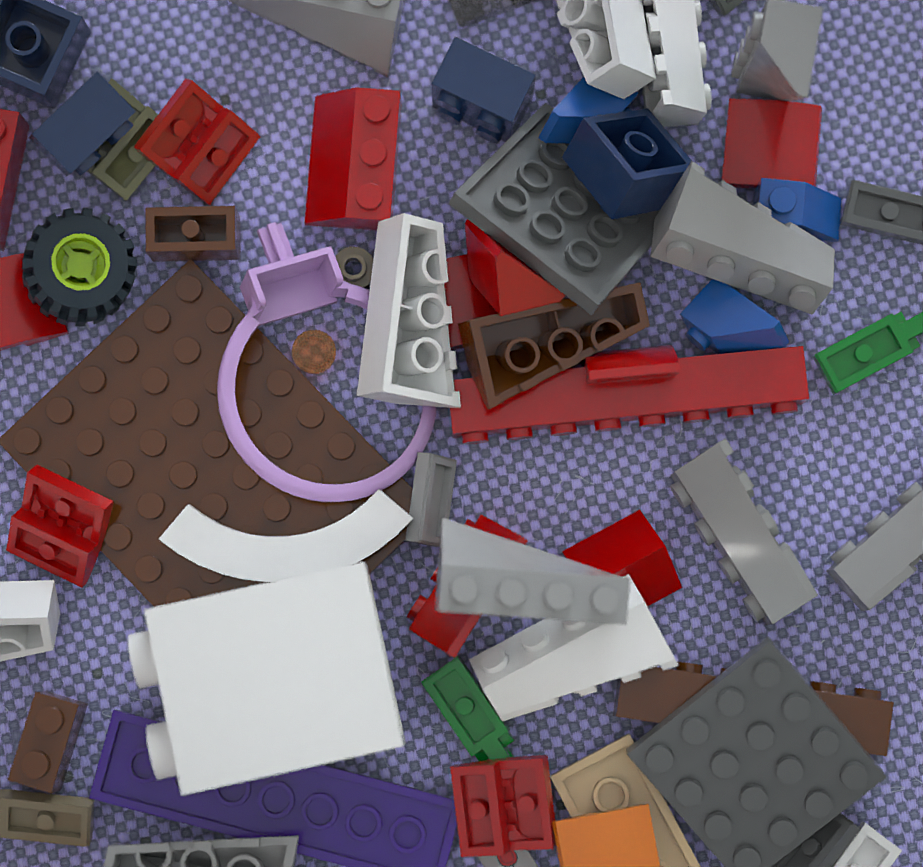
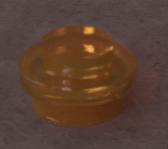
[292,330,336,374]

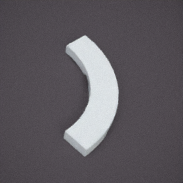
[159,489,413,582]

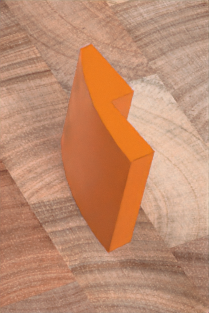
[552,804,660,867]

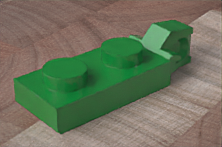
[812,312,923,395]
[421,656,515,761]

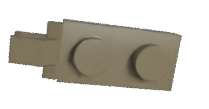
[0,789,94,847]

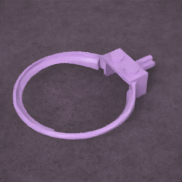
[217,222,437,502]

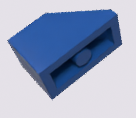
[538,76,639,143]
[753,178,842,242]
[680,279,789,354]

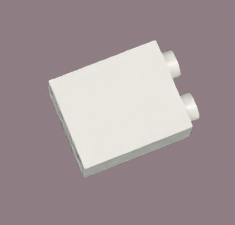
[128,562,406,795]

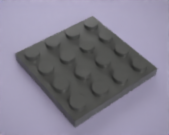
[448,102,660,315]
[626,637,887,867]

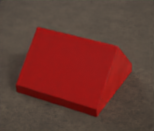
[464,219,565,316]
[562,510,683,607]

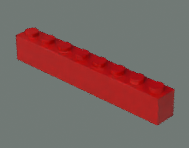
[450,346,809,444]

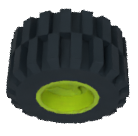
[22,208,137,326]

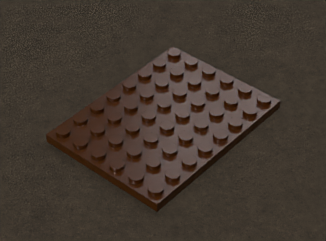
[0,259,413,607]

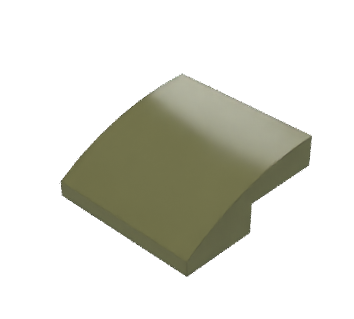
[87,78,158,201]

